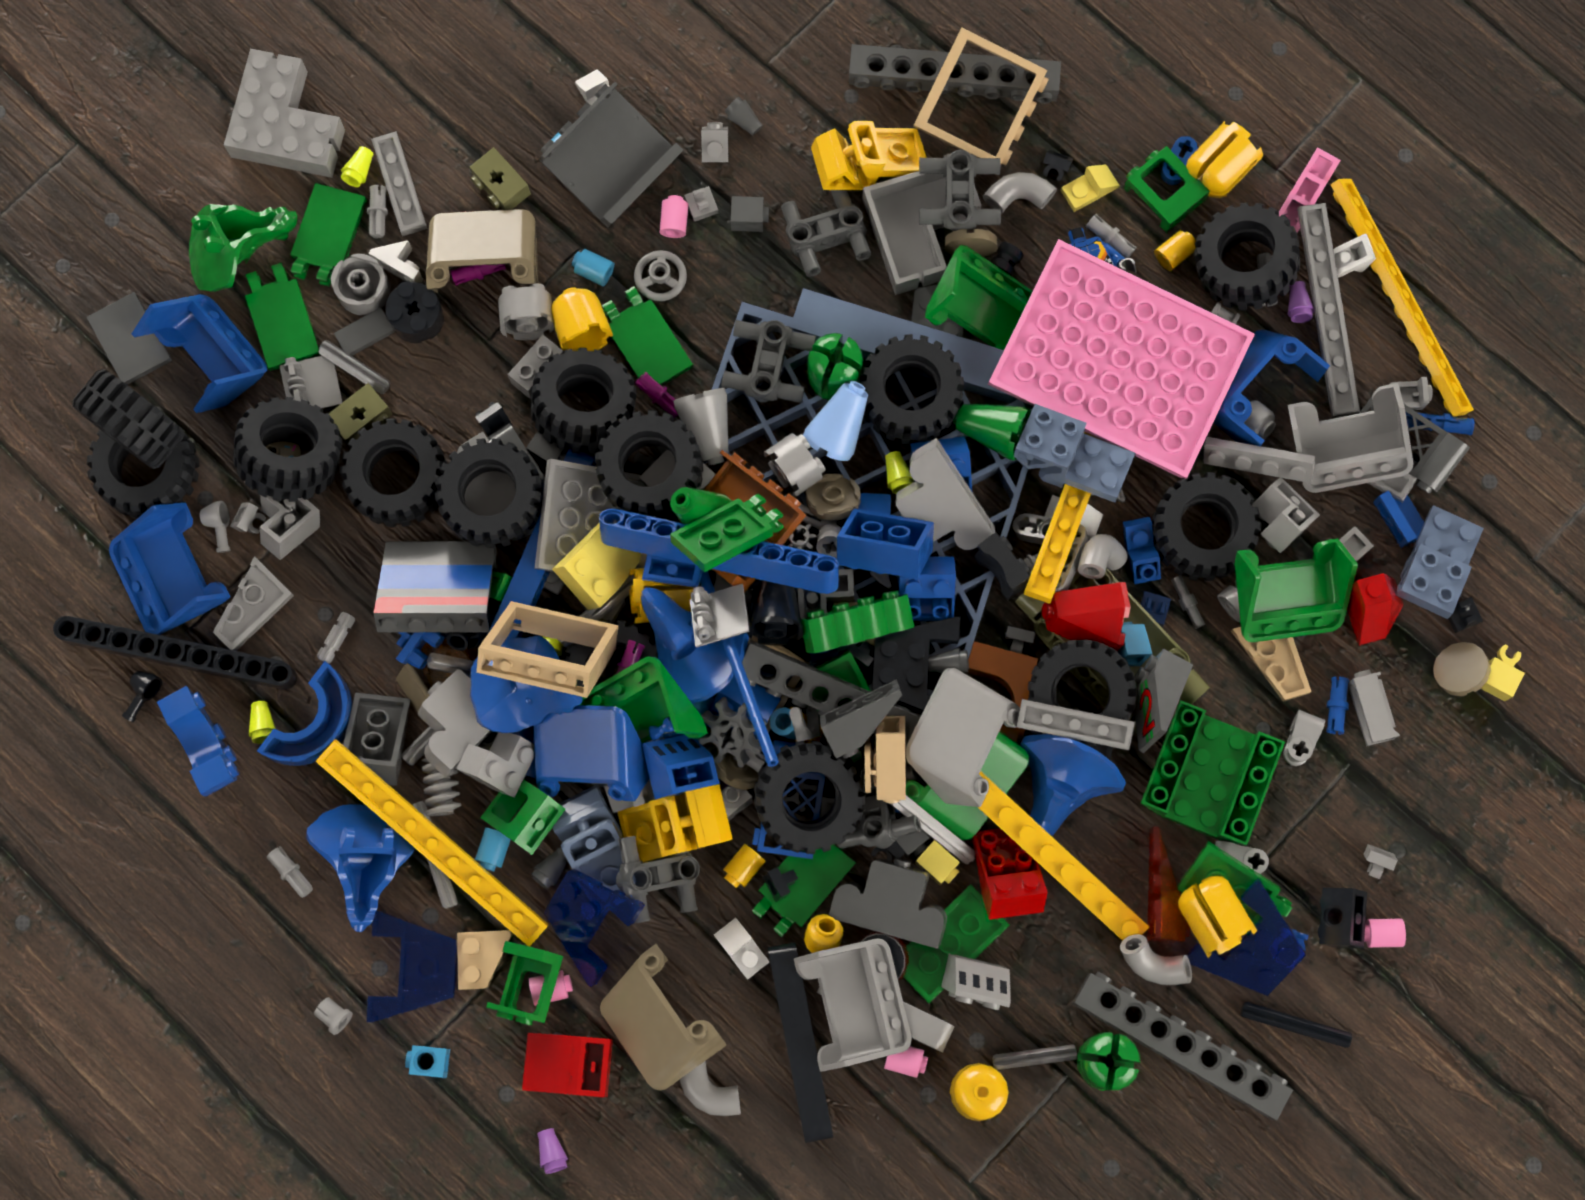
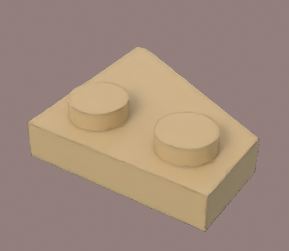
[457,930,513,990]

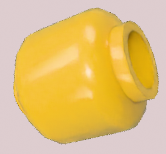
[804,914,843,953]

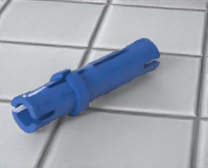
[1406,412,1474,436]

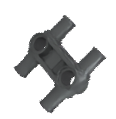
[919,150,1001,231]
[781,190,871,277]
[721,320,816,403]
[834,764,921,849]
[616,836,700,923]

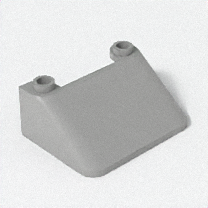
[906,668,1020,807]
[794,939,912,1072]

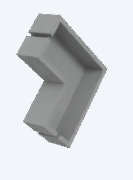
[224,48,345,178]
[862,163,981,295]

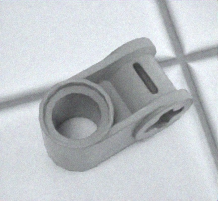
[1283,710,1325,766]
[1215,841,1269,874]

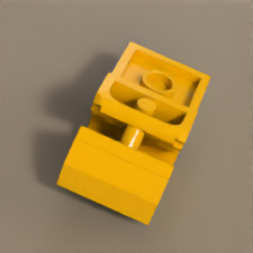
[811,121,927,190]
[618,784,733,862]

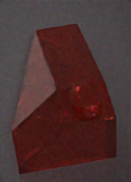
[1147,827,1190,943]

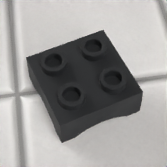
[974,532,1030,601]

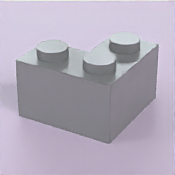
[1252,478,1320,553]
[260,495,320,560]
[456,732,535,798]

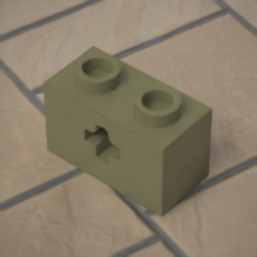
[470,147,531,210]
[329,383,392,444]

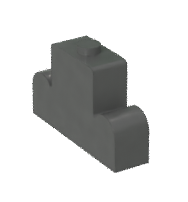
[829,858,947,949]

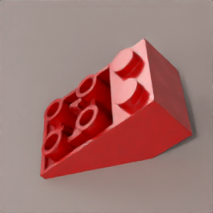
[972,828,1048,920]
[522,1033,613,1097]

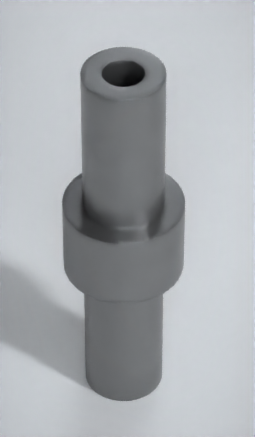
[1171,575,1205,629]

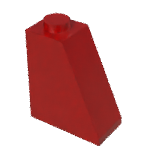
[1347,573,1404,646]
[1042,582,1131,651]

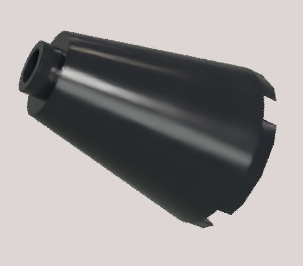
[747,580,804,646]

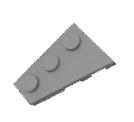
[213,556,294,651]

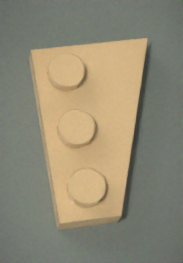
[1231,627,1311,701]

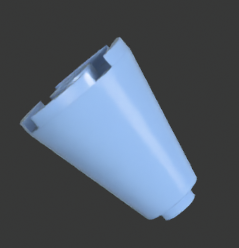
[803,381,868,461]

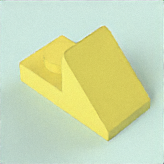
[1061,164,1120,212]

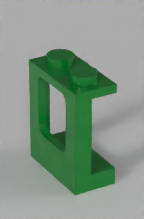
[1124,146,1210,234]
[481,779,566,855]
[486,941,563,1026]

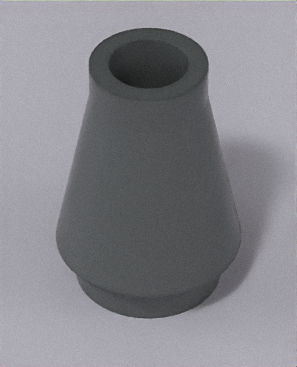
[724,97,763,136]
[928,648,969,673]
[531,847,568,890]

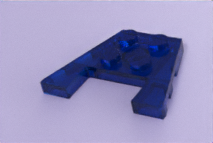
[543,869,645,987]
[1187,878,1306,996]
[366,911,457,1023]

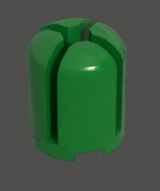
[808,333,863,400]
[1077,1032,1140,1091]

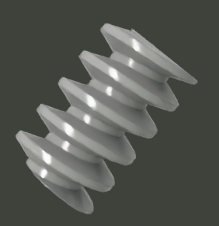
[421,759,461,816]

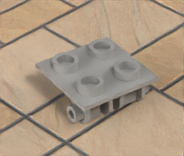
[280,356,343,409]
[690,584,750,648]

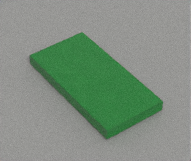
[902,884,1010,1004]

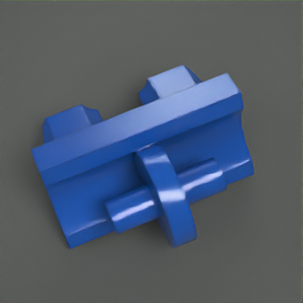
[396,632,445,669]

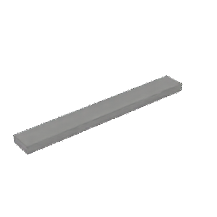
[1297,203,1360,417]

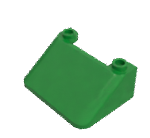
[925,245,1033,350]
[1235,538,1358,642]
[580,656,708,744]
[906,730,1029,840]

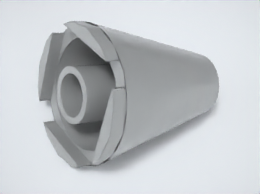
[673,388,728,466]

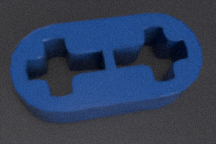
[1161,136,1198,185]

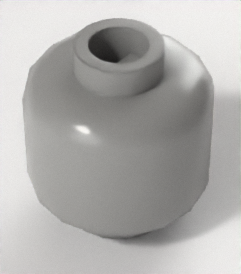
[1244,400,1276,439]

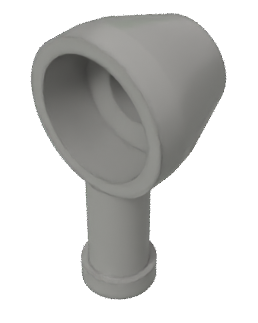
[200,501,231,553]

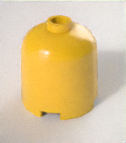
[551,287,613,352]
[950,1063,1009,1121]

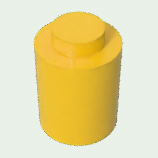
[1154,230,1196,271]
[723,844,766,888]

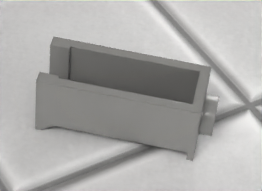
[1348,670,1400,746]

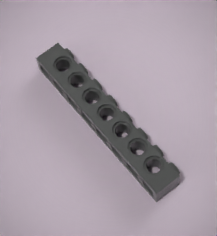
[849,44,1061,103]
[742,639,922,753]
[1072,972,1293,1121]

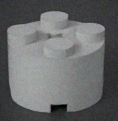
[331,254,390,315]
[498,284,554,340]
[764,433,826,497]

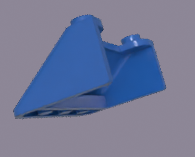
[109,502,230,635]
[533,705,650,801]

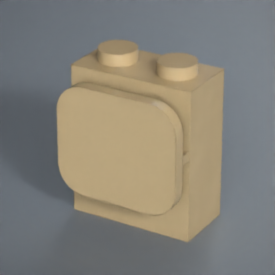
[865,716,906,803]

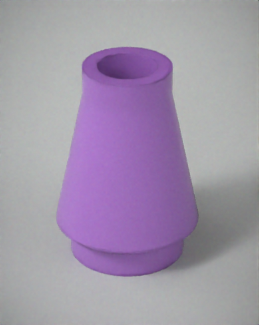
[1288,281,1315,323]
[537,1128,568,1174]

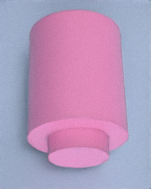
[660,195,688,238]
[1364,919,1406,948]
[529,970,573,1006]
[884,1046,928,1078]

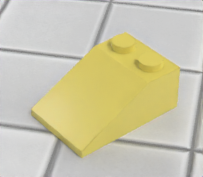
[552,524,642,610]

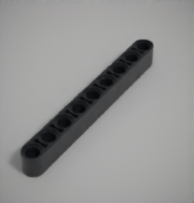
[53,616,297,690]

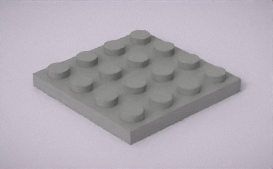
[535,459,647,572]

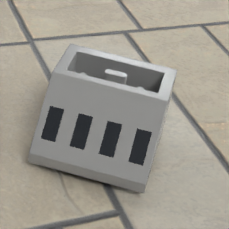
[941,954,1011,1010]

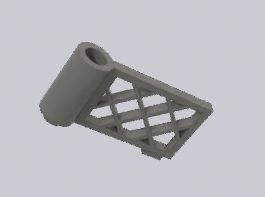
[1360,387,1470,494]

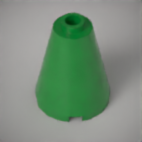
[953,404,1032,461]
[670,487,732,524]

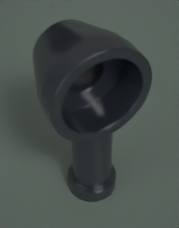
[122,671,162,722]

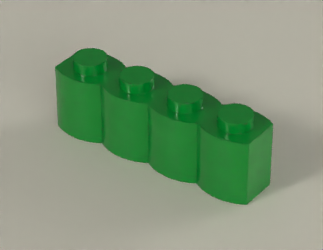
[800,590,914,653]

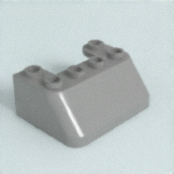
[1288,383,1413,493]

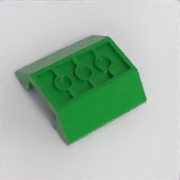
[1140,700,1285,846]

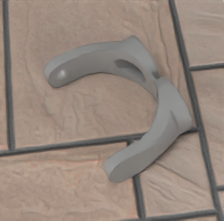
[789,705,821,742]

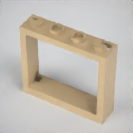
[913,27,1049,166]
[476,601,618,698]

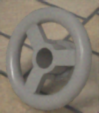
[634,250,687,301]

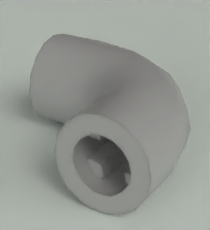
[983,172,1057,213]
[1078,534,1128,579]
[1120,934,1192,985]
[679,1061,741,1116]

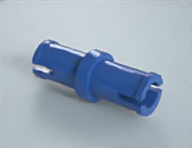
[1326,677,1349,735]

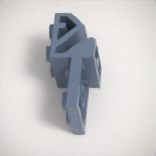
[1014,404,1135,503]
[1396,505,1484,619]
[552,784,636,915]

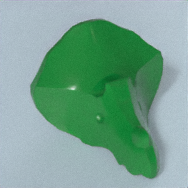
[189,204,297,292]

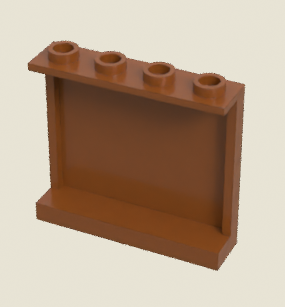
[667,450,806,593]

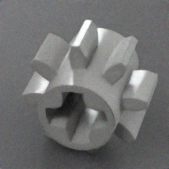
[786,524,816,551]

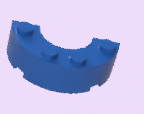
[257,661,353,766]
[157,686,239,797]

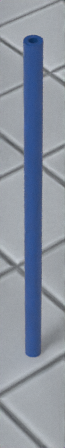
[700,571,779,767]

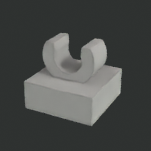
[684,186,718,222]
[230,502,266,534]
[1364,844,1398,879]

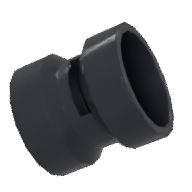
[990,242,1024,276]

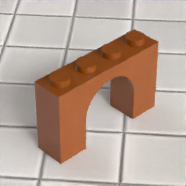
[966,641,1038,742]

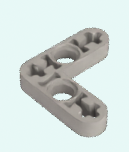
[1012,513,1089,592]

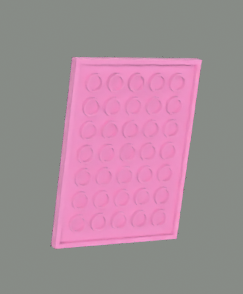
[988,239,1255,479]

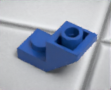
[1123,517,1161,584]

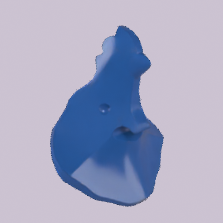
[641,587,749,704]
[470,635,582,733]
[1021,734,1126,836]
[306,804,415,932]

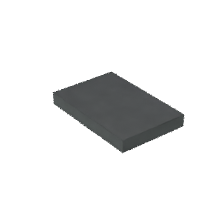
[87,292,172,385]

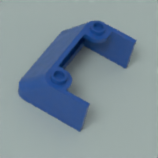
[131,294,267,413]
[1213,330,1330,446]

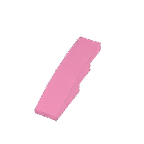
[1279,147,1341,233]

